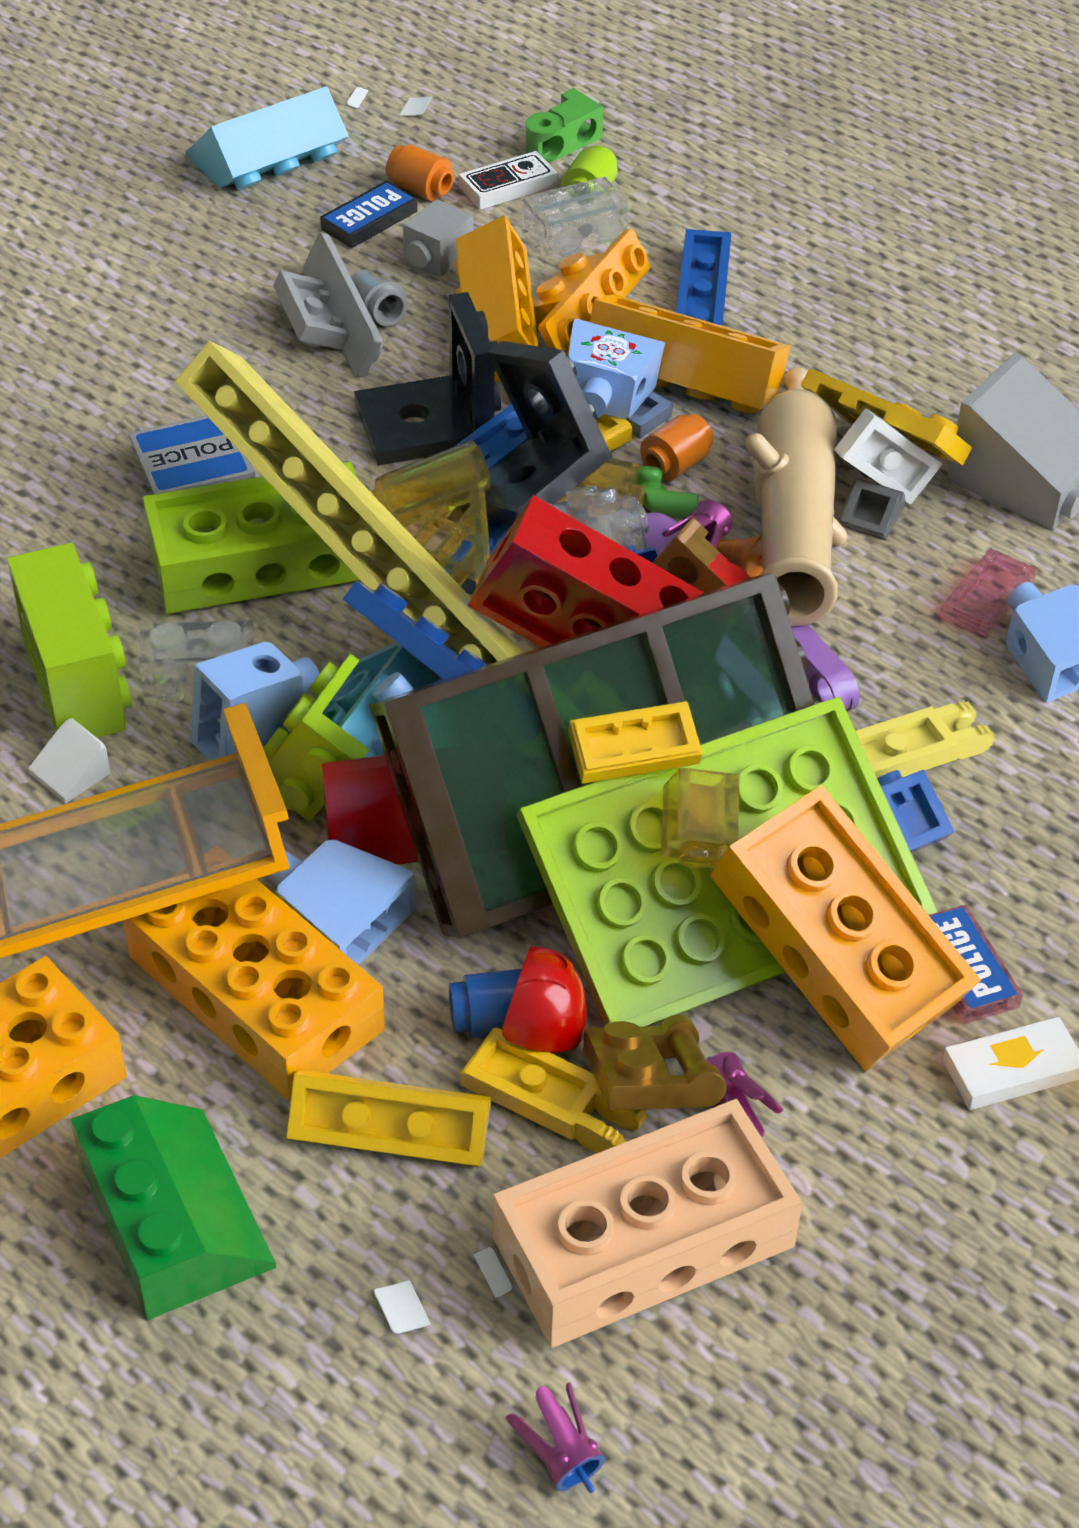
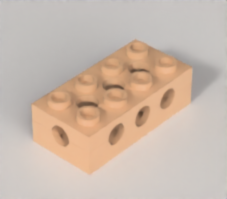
[493,1098,803,1349]

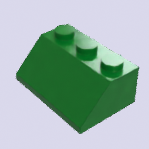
[70,1095,276,1320]

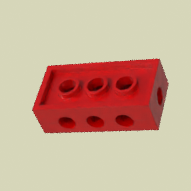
[467,495,731,707]

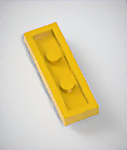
[286,1070,491,1166]

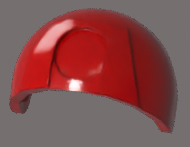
[502,946,587,1052]

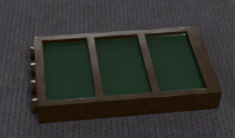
[369,573,819,938]

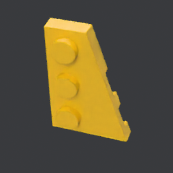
[800,368,973,466]

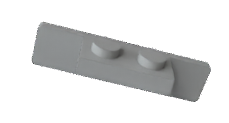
[273,232,383,377]

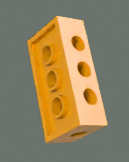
[709,785,981,1072]
[123,847,385,1102]
[0,955,127,1159]

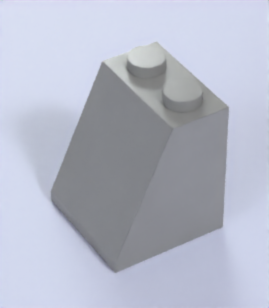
[947,353,1079,531]

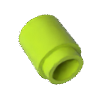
[561,145,618,208]

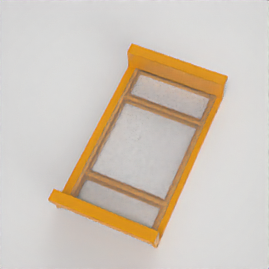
[0,702,290,958]

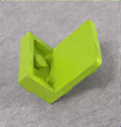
[263,653,370,821]

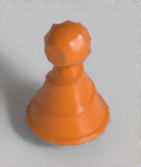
[716,535,763,577]

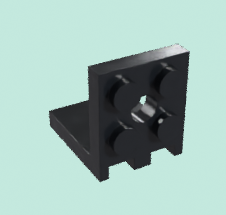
[354,292,501,466]
[455,341,612,526]

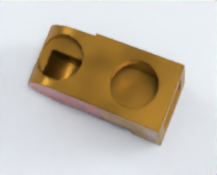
[652,517,751,629]

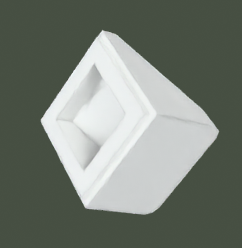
[28,718,111,804]

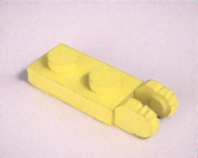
[856,700,995,778]

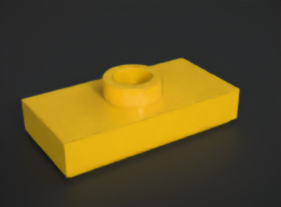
[568,701,703,784]

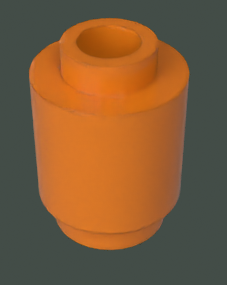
[386,144,454,201]
[640,414,714,482]

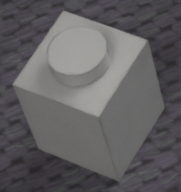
[403,199,473,277]

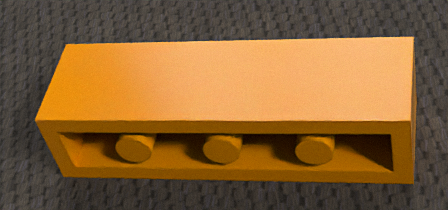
[453,215,539,384]
[590,294,791,413]

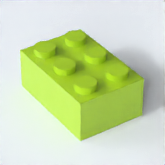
[7,542,132,738]

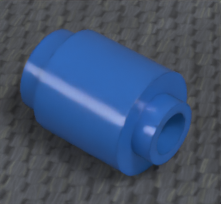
[448,969,522,1038]

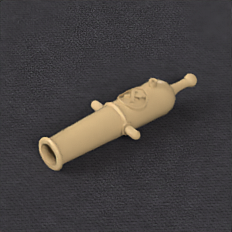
[745,367,848,626]

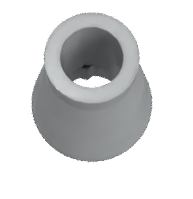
[351,270,408,326]

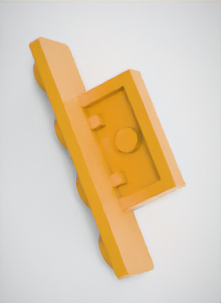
[533,229,651,355]

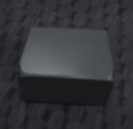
[838,477,906,540]

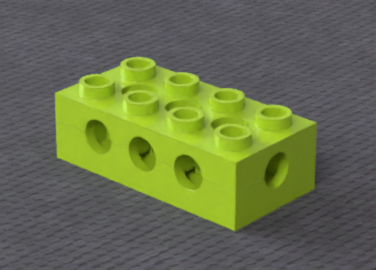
[142,462,360,614]

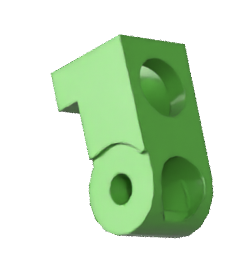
[526,88,603,162]

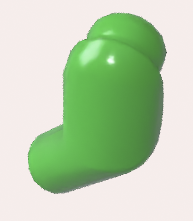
[632,466,699,518]

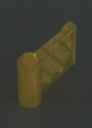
[371,440,491,634]

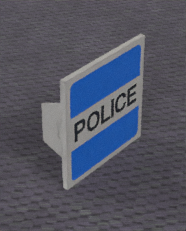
[129,415,255,494]

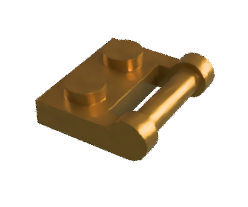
[583,1014,727,1110]

